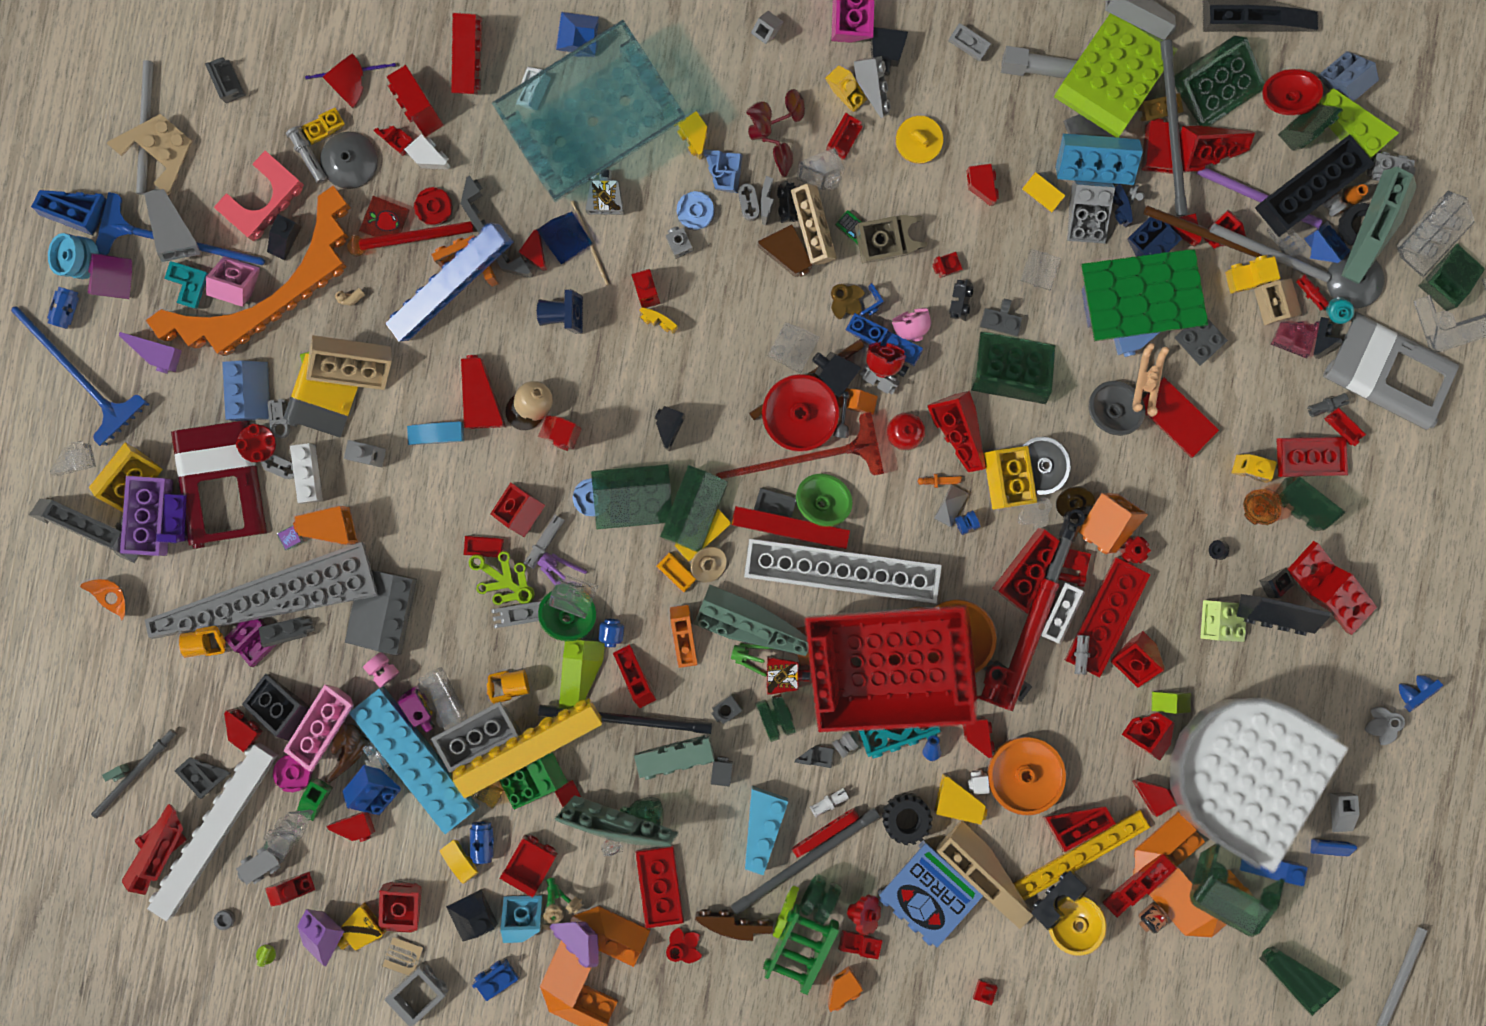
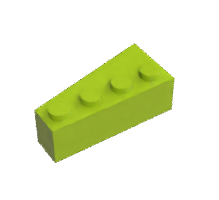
[1313,88,1399,158]

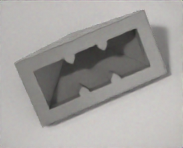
[934,485,969,527]

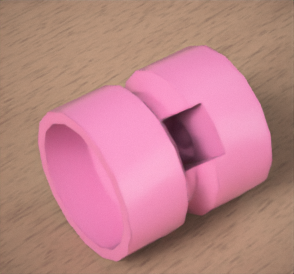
[363,652,400,688]

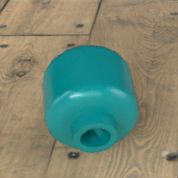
[1326,297,1354,324]

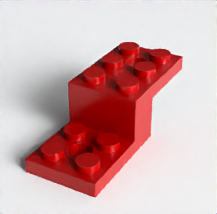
[1287,541,1377,635]

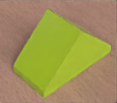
[1151,692,1191,714]

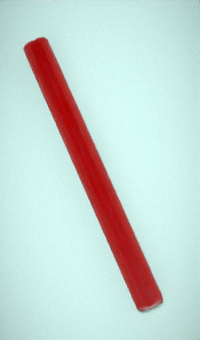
[359,221,474,250]

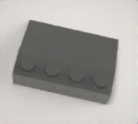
[345,570,417,655]

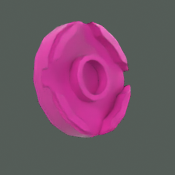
[273,755,313,793]

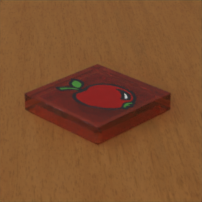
[359,196,410,246]

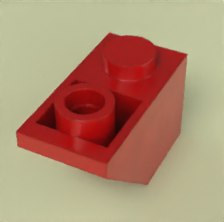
[966,163,999,206]
[224,709,263,752]
[963,717,995,758]
[265,872,315,906]

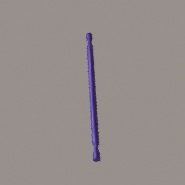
[305,63,396,80]

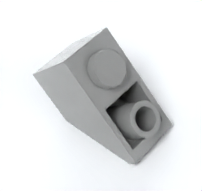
[1330,792,1359,832]

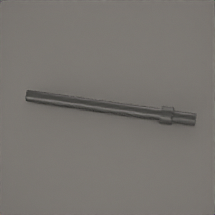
[91,729,176,819]

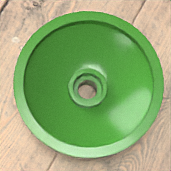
[796,474,853,526]

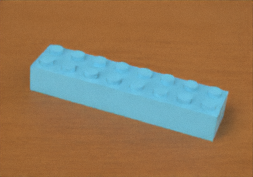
[349,687,479,834]

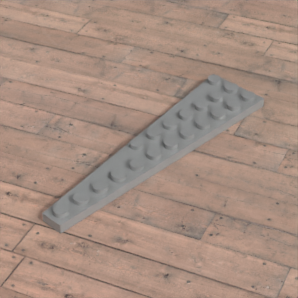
[145,542,378,639]

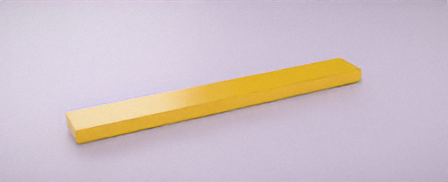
[1013,810,1151,901]

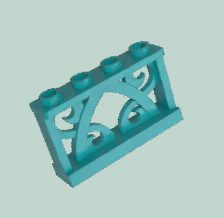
[858,726,941,759]

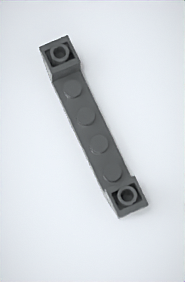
[460,175,533,278]
[29,499,139,563]

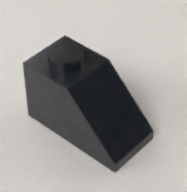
[267,214,302,261]

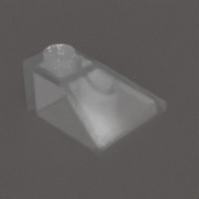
[549,572,599,619]

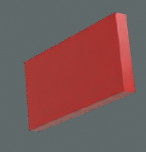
[1142,377,1219,458]
[1276,437,1348,477]
[635,845,684,928]

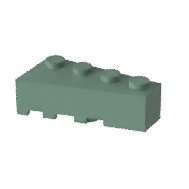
[634,734,715,780]

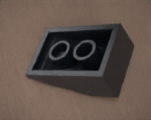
[242,673,310,741]

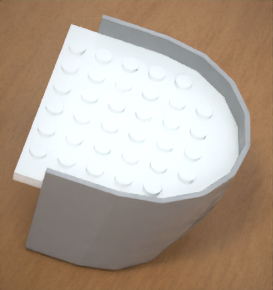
[1170,698,1348,873]

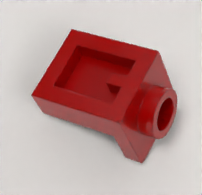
[932,252,962,278]

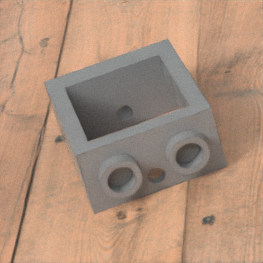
[384,962,448,1026]

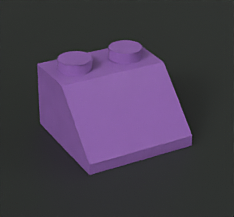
[297,909,344,966]

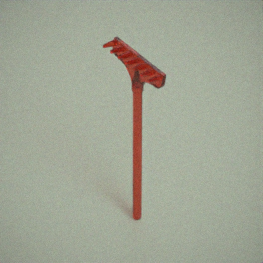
[715,412,884,480]

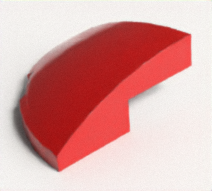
[323,53,364,108]

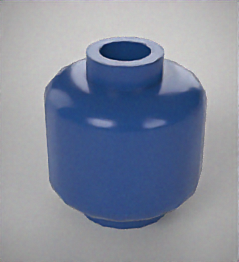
[599,619,624,648]

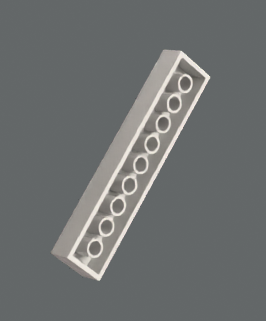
[744,539,942,604]

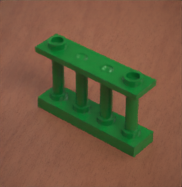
[763,904,839,995]

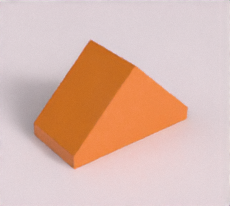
[837,388,878,415]

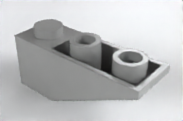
[854,56,891,118]

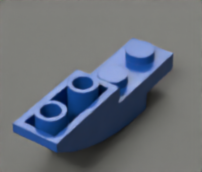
[846,313,923,366]

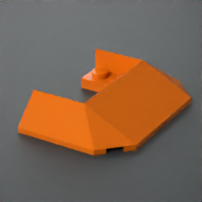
[1133,811,1255,938]
[540,906,651,1026]

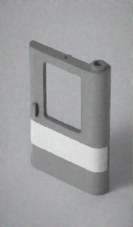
[1323,312,1459,430]

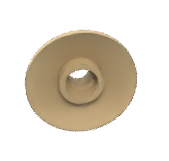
[691,546,726,583]

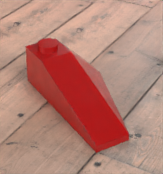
[1180,125,1255,172]
[927,391,986,472]

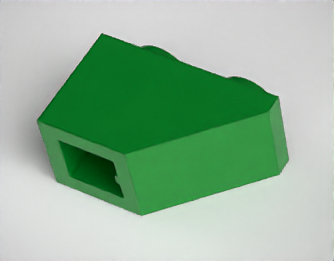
[296,778,333,821]

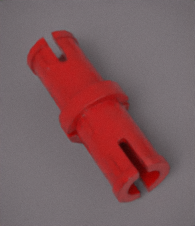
[1295,274,1329,311]

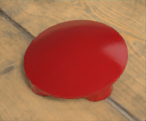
[236,424,276,463]

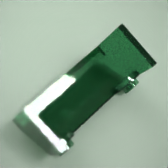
[1190,843,1284,937]

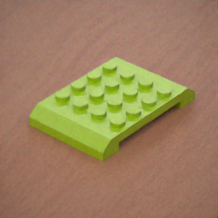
[1054,13,1178,138]

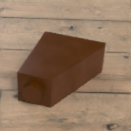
[758,224,813,277]

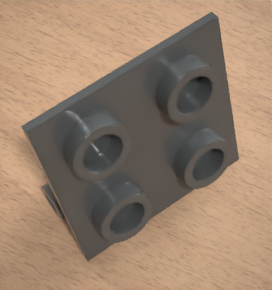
[1174,318,1228,366]

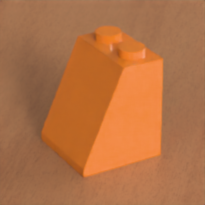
[1078,493,1148,554]
[293,506,358,545]

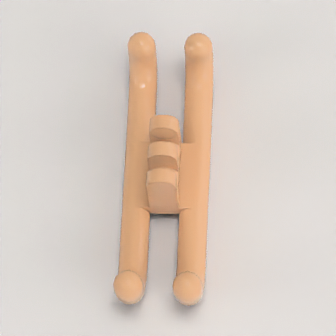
[1132,342,1169,417]

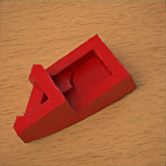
[373,126,414,156]

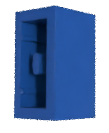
[343,765,401,815]

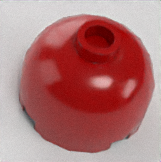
[866,342,906,378]
[887,412,925,451]

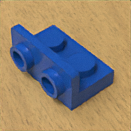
[472,959,519,1002]

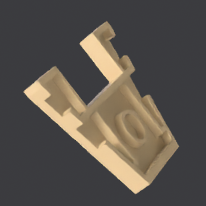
[107,114,192,196]

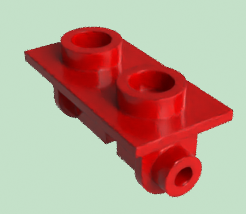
[1324,407,1366,446]

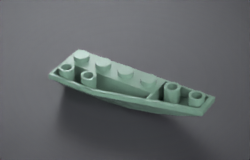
[1341,166,1417,284]
[693,585,808,656]
[555,795,678,846]

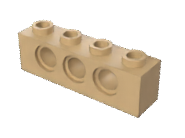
[791,183,837,265]

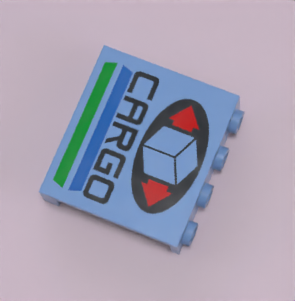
[878,840,983,948]

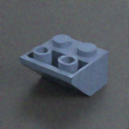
[1318,51,1379,102]

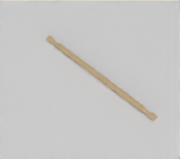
[571,201,609,286]

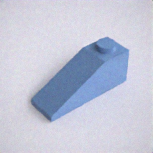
[1114,332,1160,357]

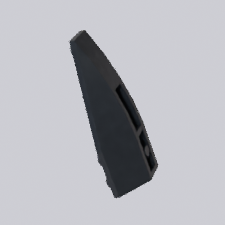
[1203,0,1318,32]

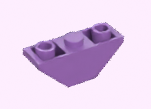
[550,922,599,968]

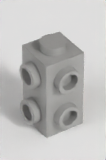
[1366,152,1415,181]
[236,844,285,885]

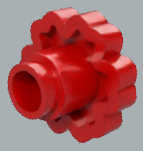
[847,894,881,936]

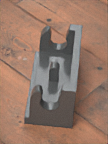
[205,57,245,104]

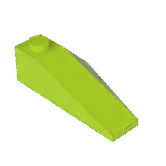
[559,639,605,709]

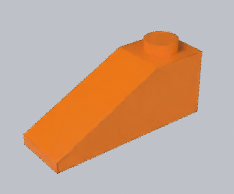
[670,605,697,668]

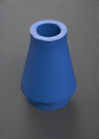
[922,735,942,761]

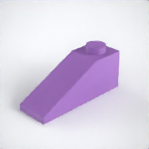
[119,332,182,374]

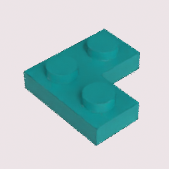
[164,261,209,309]

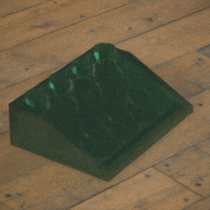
[1174,35,1265,127]
[971,332,1055,404]
[591,464,673,530]

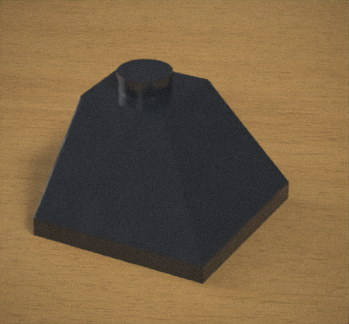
[654,406,685,451]
[446,889,498,941]

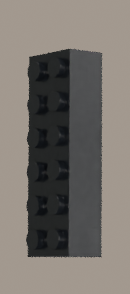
[1255,134,1374,237]

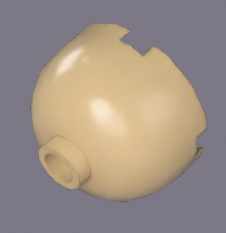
[514,381,553,421]

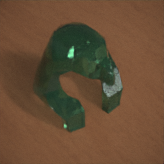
[620,797,664,826]

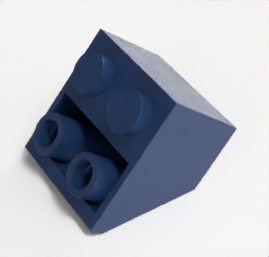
[1127,217,1182,257]

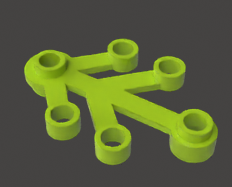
[469,551,535,605]

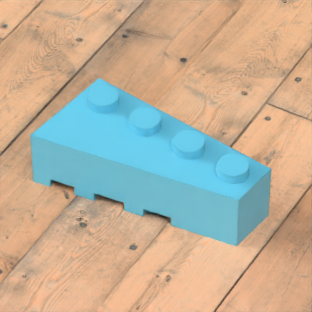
[745,786,788,876]

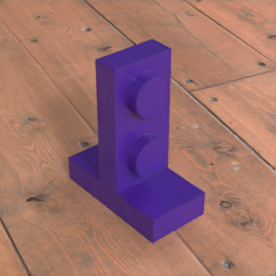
[156,494,188,543]

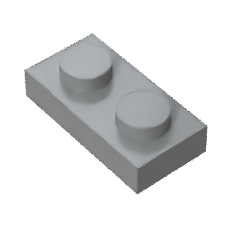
[948,23,991,62]

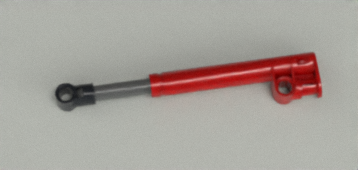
[977,509,1085,712]

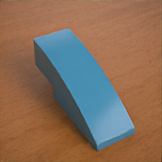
[407,422,464,445]

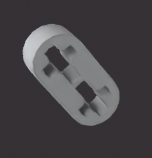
[738,184,759,221]
[262,455,294,479]

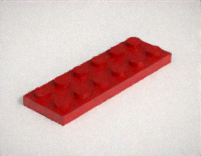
[1064,557,1151,678]

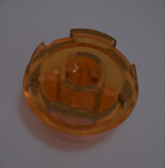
[1243,488,1282,526]

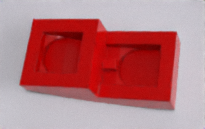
[838,930,883,959]

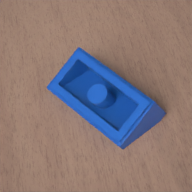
[1310,839,1357,857]

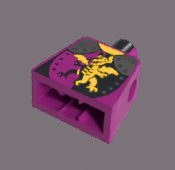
[398,684,435,732]

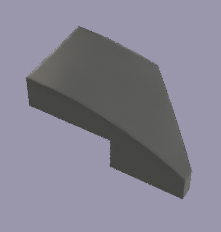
[795,745,835,768]

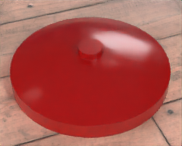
[762,374,839,452]

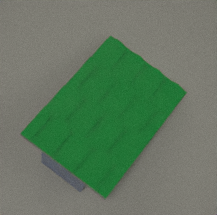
[1081,249,1208,342]

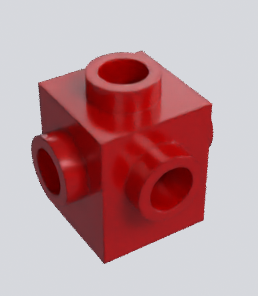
[1119,536,1151,564]

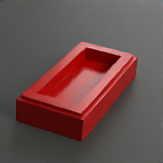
[463,536,504,558]

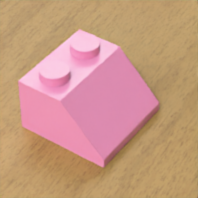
[206,256,260,307]

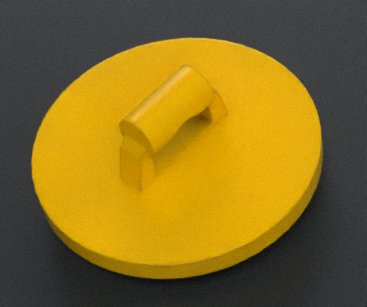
[895,116,943,164]

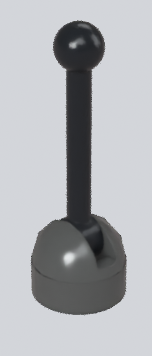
[833,391,850,438]

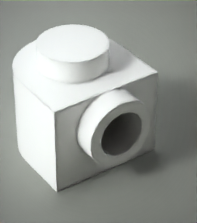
[968,770,989,795]

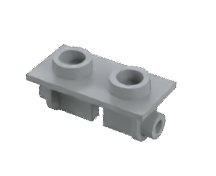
[860,363,900,395]

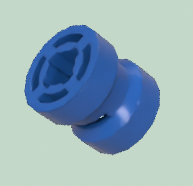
[955,510,980,535]

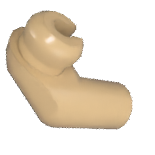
[335,288,366,306]

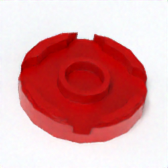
[414,187,453,226]

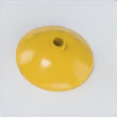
[1049,896,1107,956]

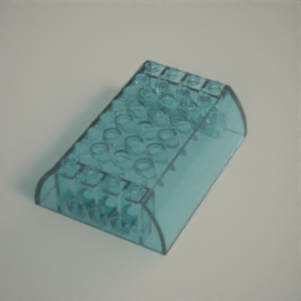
[492,20,686,203]

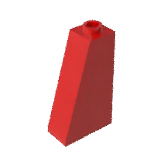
[461,355,505,429]

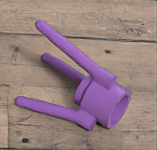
[537,552,587,589]

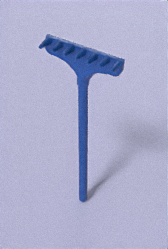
[96,192,265,265]
[11,306,149,446]

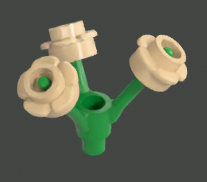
[540,878,583,930]

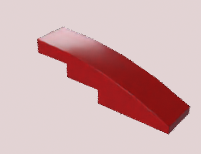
[1102,854,1177,918]

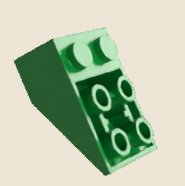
[499,752,568,810]

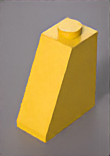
[934,774,987,825]

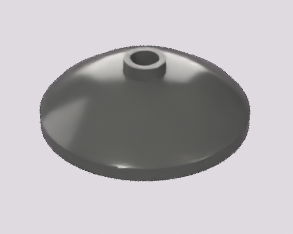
[320,132,378,189]
[1326,252,1385,309]
[1088,381,1145,436]
[1022,437,1072,495]

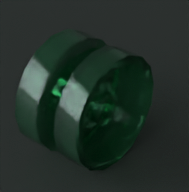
[756,693,796,742]
[799,873,842,925]

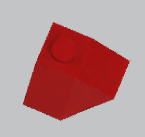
[1121,712,1174,761]

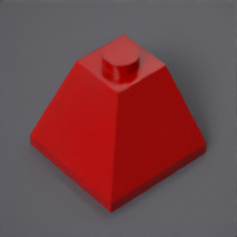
[1110,631,1165,688]

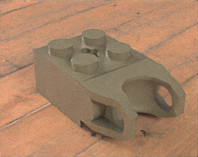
[854,215,927,264]

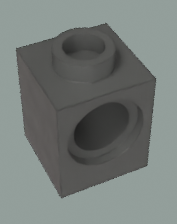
[711,694,742,724]
[711,756,733,787]

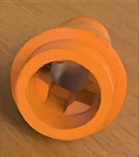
[1344,184,1368,204]

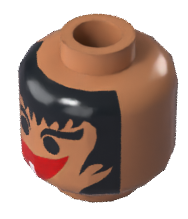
[1139,904,1168,934]

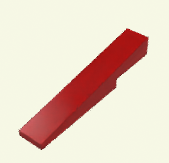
[731,506,850,549]

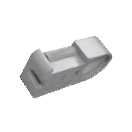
[268,399,290,438]

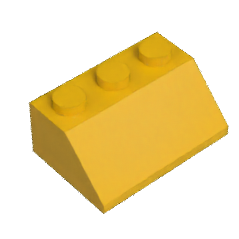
[89,442,163,512]
[983,446,1037,510]

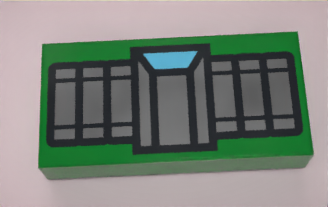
[835,210,862,245]

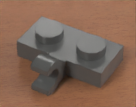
[980,298,1022,337]

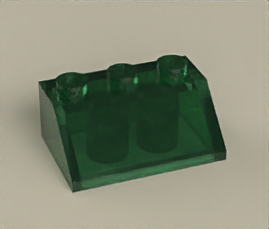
[1272,476,1345,531]

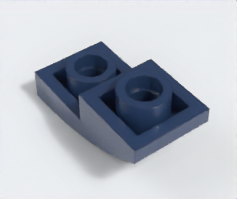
[1113,184,1133,227]

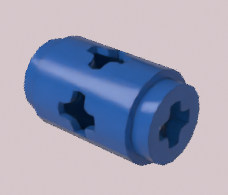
[47,287,79,329]
[470,821,494,864]

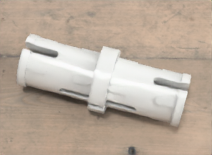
[810,788,849,818]

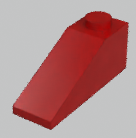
[613,644,657,708]

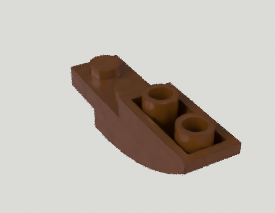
[696,909,773,941]

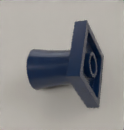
[536,289,583,334]

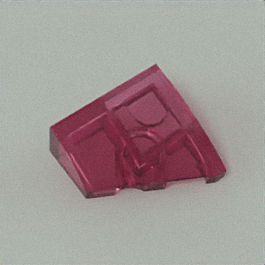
[1270,321,1320,359]

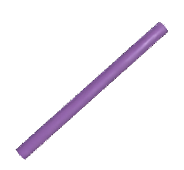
[1196,167,1323,228]

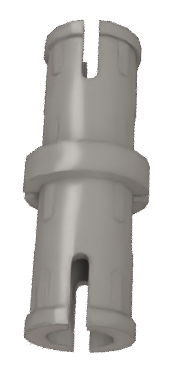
[1074,635,1090,675]

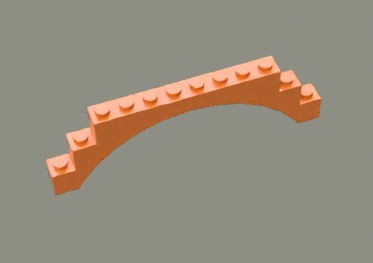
[146,186,351,356]

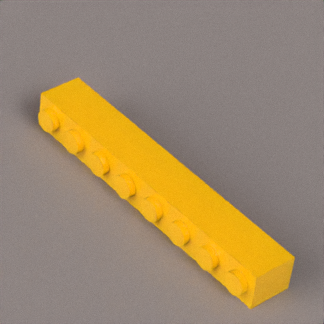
[452,698,602,799]

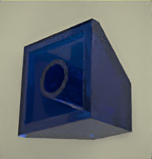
[537,212,593,265]

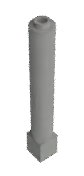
[1001,46,1078,78]

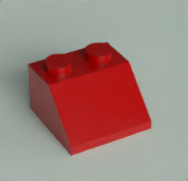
[490,482,545,538]

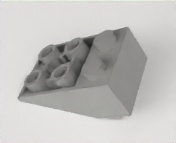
[1067,180,1115,244]

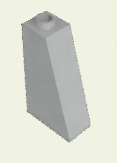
[1105,0,1176,40]
[144,189,201,262]

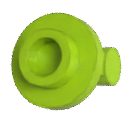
[256,945,276,967]

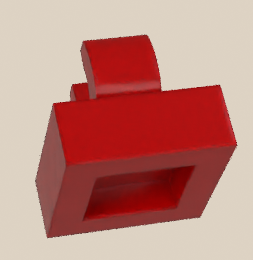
[973,979,998,1005]

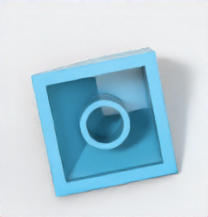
[500,895,543,943]

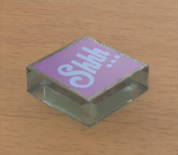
[276,525,304,551]

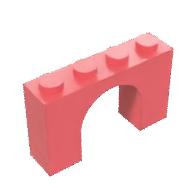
[214,151,304,241]

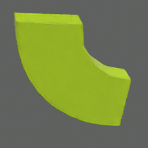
[772,885,799,939]

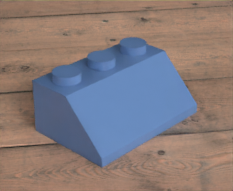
[222,361,270,421]

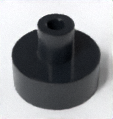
[1209,540,1229,560]

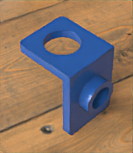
[859,283,884,317]

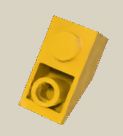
[825,65,867,112]
[677,111,708,160]

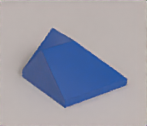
[556,12,599,55]
[1304,221,1351,263]

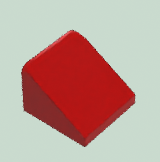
[555,780,581,807]

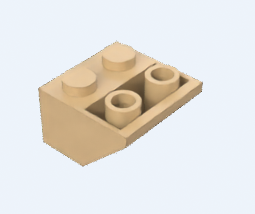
[1254,278,1302,326]

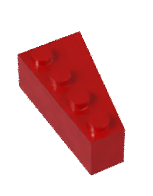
[451,13,482,95]
[992,528,1060,614]

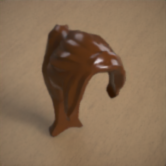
[325,722,369,783]

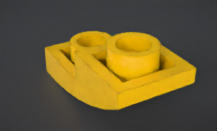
[301,107,345,145]
[639,308,678,333]
[439,839,479,884]

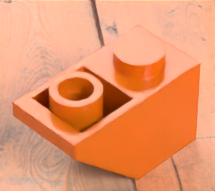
[828,966,863,1012]

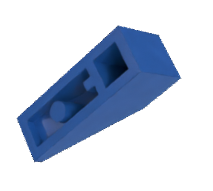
[1239,859,1308,887]

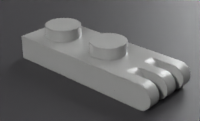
[491,601,541,628]

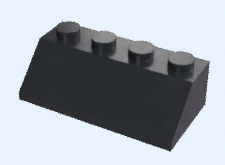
[1236,594,1331,636]

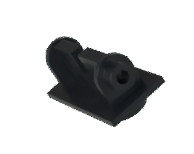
[777,181,798,223]
[949,279,974,321]

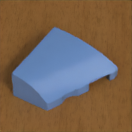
[703,150,743,193]

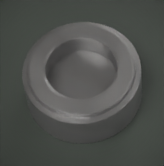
[214,909,235,930]

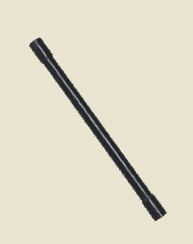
[538,705,712,734]

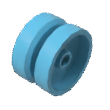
[48,233,99,279]

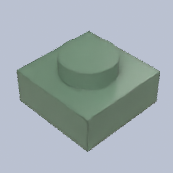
[102,763,130,782]

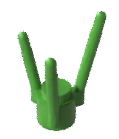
[731,643,773,677]

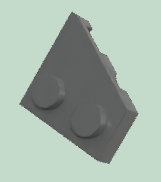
[174,757,231,799]

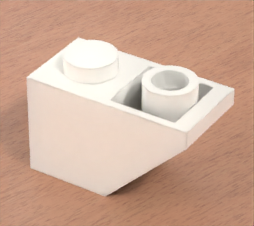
[404,134,450,169]

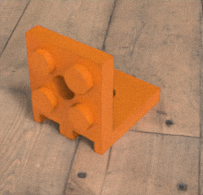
[431,235,499,287]

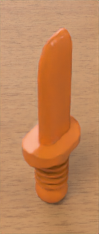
[918,474,962,488]

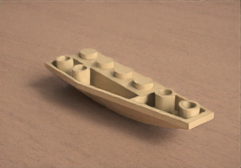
[935,820,1033,929]

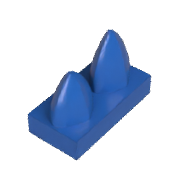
[1399,675,1443,713]

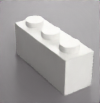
[290,443,323,504]
[1041,583,1085,645]

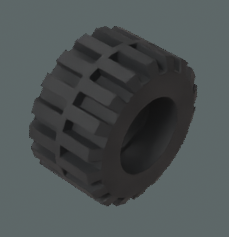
[882,793,933,845]

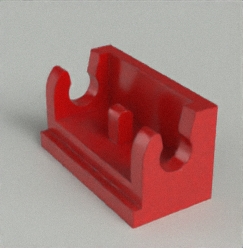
[826,112,863,160]

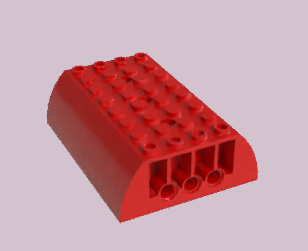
[805,605,977,732]

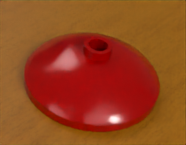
[1262,69,1323,115]

